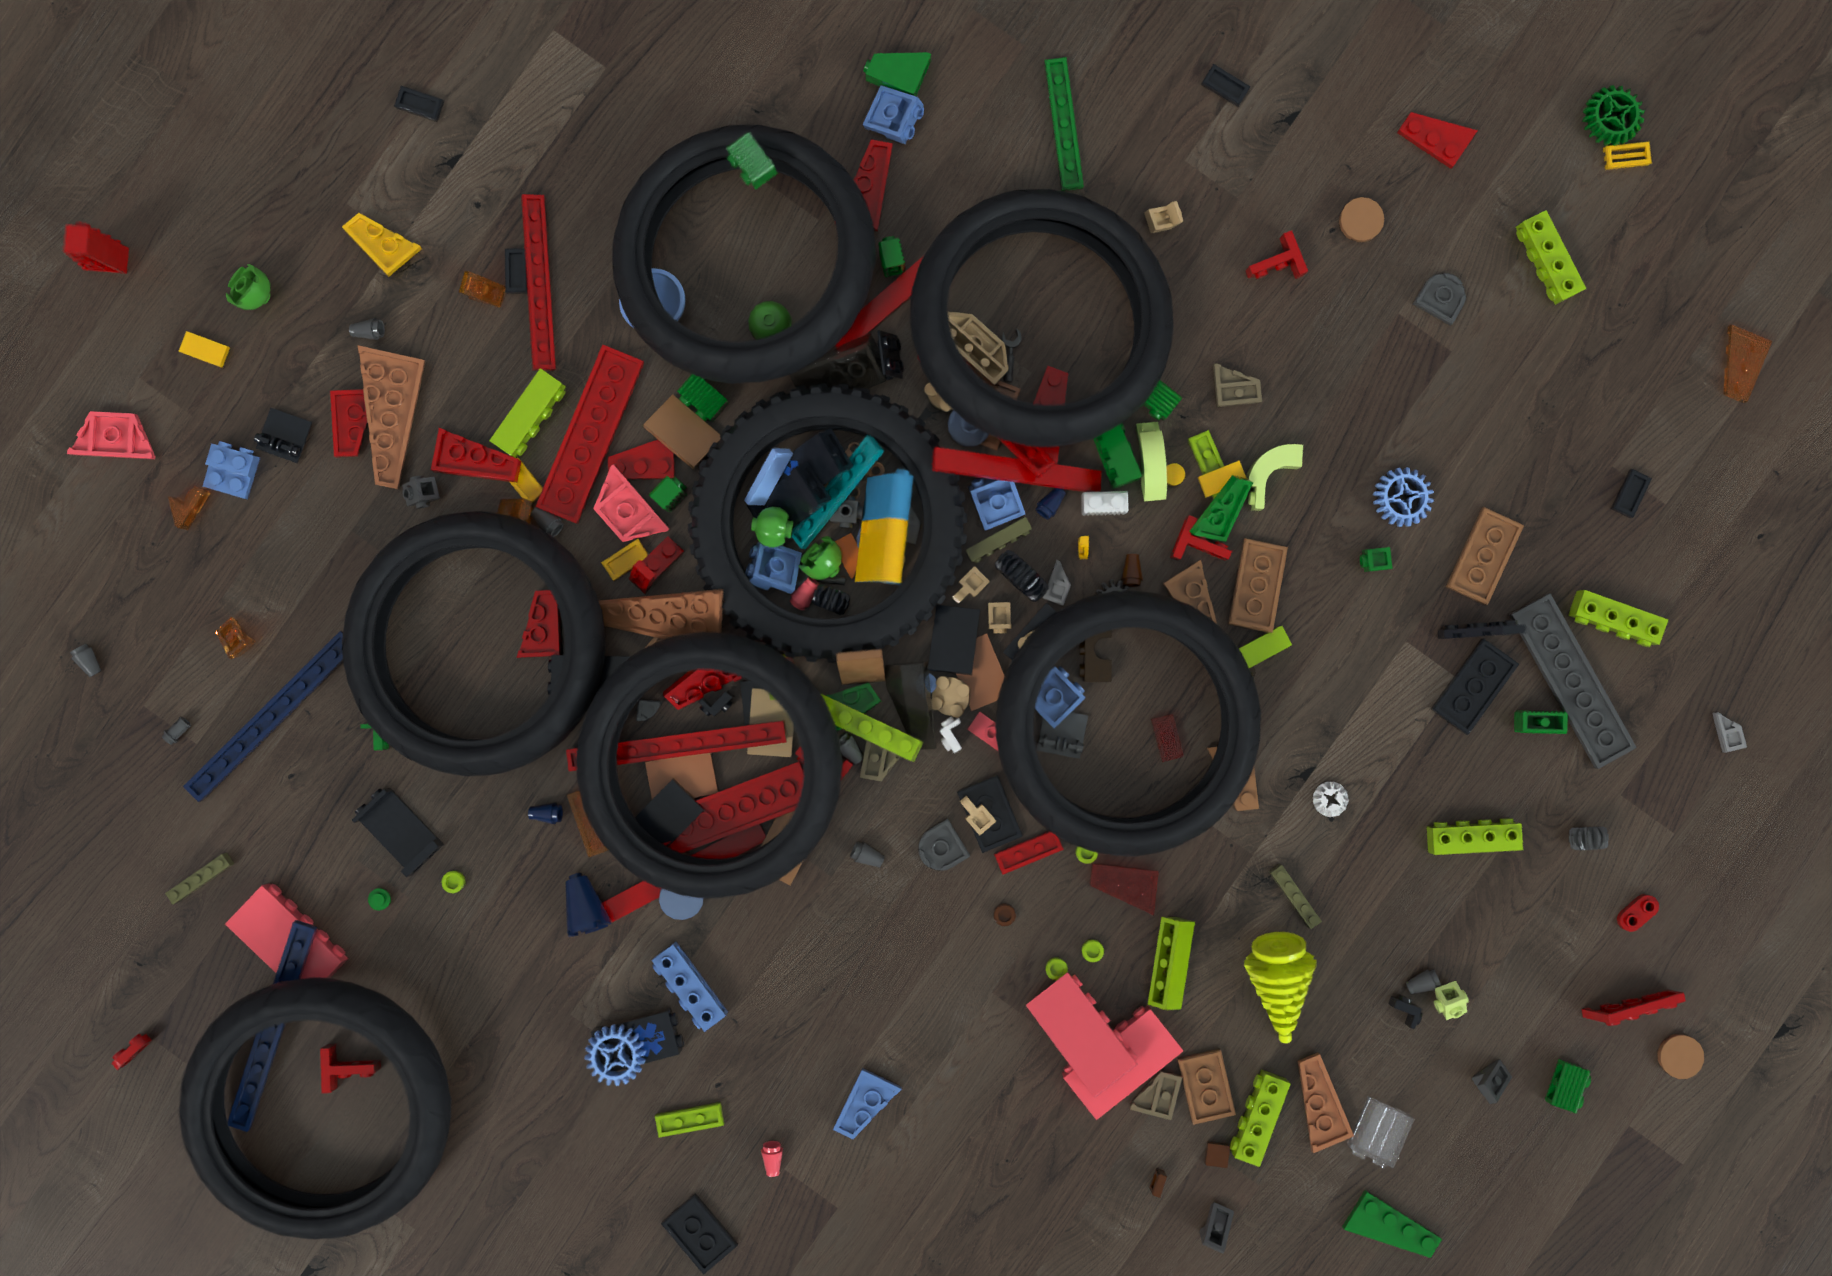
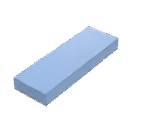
[744,448,793,505]

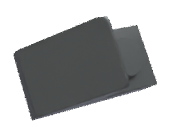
[1472,1059,1512,1104]
[1199,1202,1234,1253]

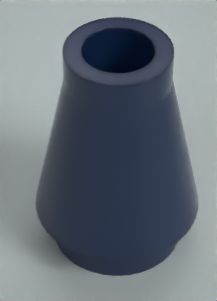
[1035,488,1066,520]
[528,802,563,824]

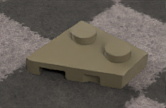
[1213,364,1262,407]
[860,741,901,782]
[1129,1070,1182,1120]

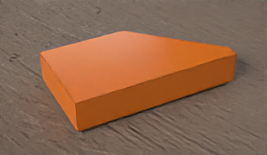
[835,533,859,579]

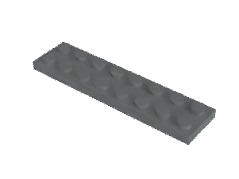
[1509,593,1637,769]

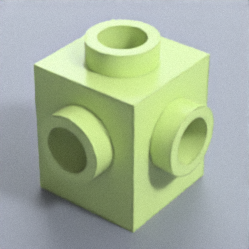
[1434,981,1469,1020]

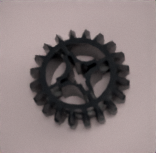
[995,550,1049,602]

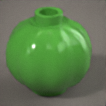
[751,507,793,548]

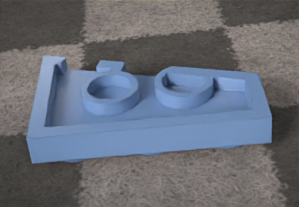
[833,1068,902,1139]

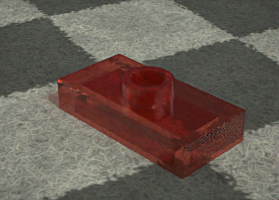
[1151,714,1184,762]

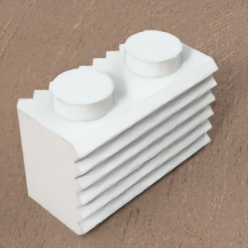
[1081,491,1128,516]

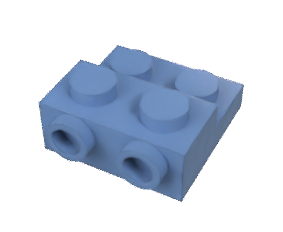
[863,86,924,144]
[203,441,260,499]
[968,477,1025,530]
[745,542,802,594]
[1035,666,1086,728]

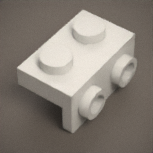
[939,716,962,753]

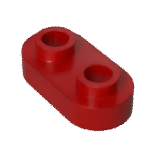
[1617,894,1659,932]
[111,1033,152,1071]

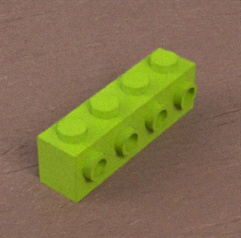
[1516,210,1586,305]
[489,368,566,458]
[1568,590,1668,647]
[1427,818,1523,855]
[1148,917,1195,1010]
[1230,1069,1291,1167]

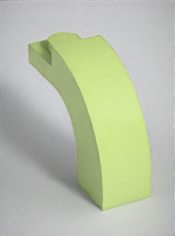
[1136,422,1167,501]
[1246,444,1303,511]

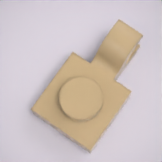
[952,566,990,604]
[960,796,996,835]

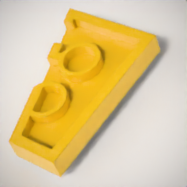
[342,213,422,277]

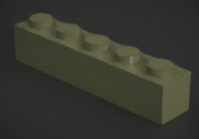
[965,517,1032,563]
[165,853,235,905]
[1268,864,1322,929]

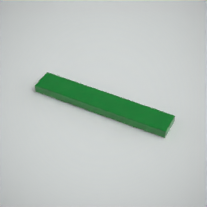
[1044,57,1084,191]

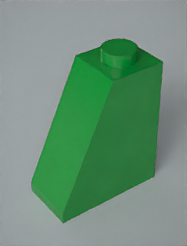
[863,52,931,96]

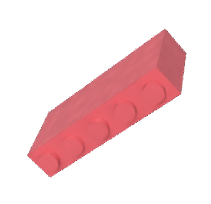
[225,883,348,979]
[1026,973,1138,1097]
[1062,1005,1183,1120]

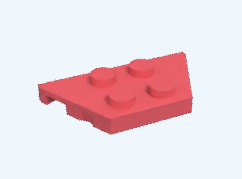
[67,411,155,460]
[593,464,670,542]

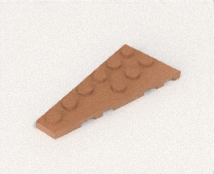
[358,345,426,490]
[599,589,723,639]

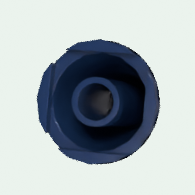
[565,873,612,937]

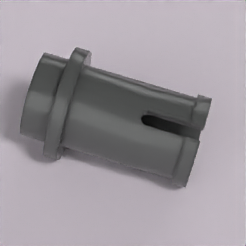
[162,716,192,745]

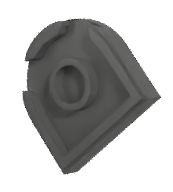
[1413,273,1466,326]
[918,818,970,871]

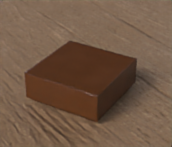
[1204,1141,1230,1168]
[1149,1168,1167,1198]

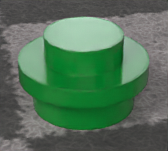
[368,888,391,911]

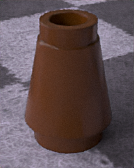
[1121,554,1143,587]

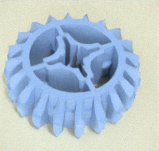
[1373,467,1434,527]
[585,1024,646,1086]

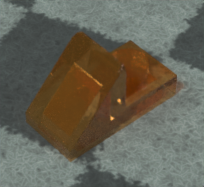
[459,271,505,308]
[168,486,210,530]
[497,499,534,523]
[215,617,256,659]

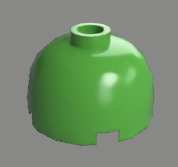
[226,264,271,310]
[748,301,792,340]
[798,536,842,580]

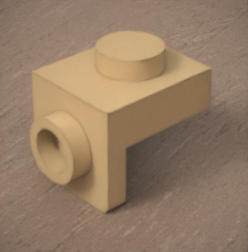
[1144,201,1183,233]
[988,602,1012,634]

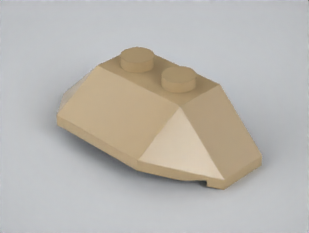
[948,311,1009,386]

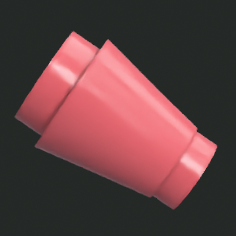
[790,577,819,610]
[761,1141,783,1177]

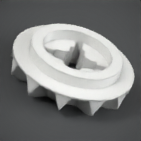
[1313,782,1349,817]

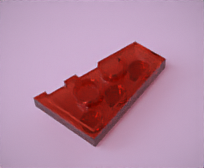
[1090,863,1159,915]

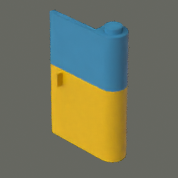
[855,470,913,584]

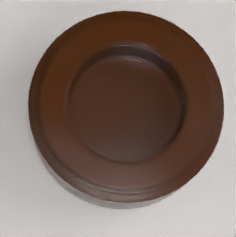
[993,903,1016,926]

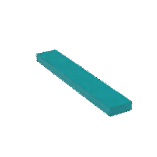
[791,435,884,549]

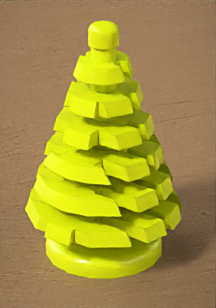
[1244,932,1316,1043]

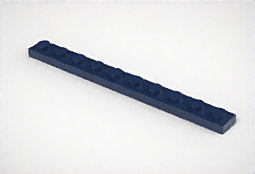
[183,631,343,802]
[228,920,317,1132]

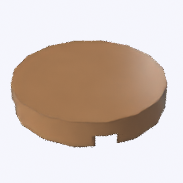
[1339,197,1384,243]
[1657,1034,1704,1079]

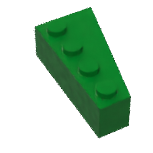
[1093,423,1142,490]

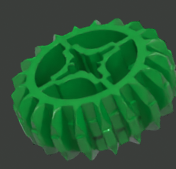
[1582,85,1645,146]

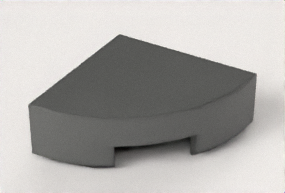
[636,699,661,721]

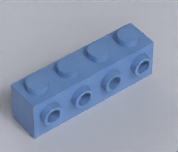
[652,941,728,1032]

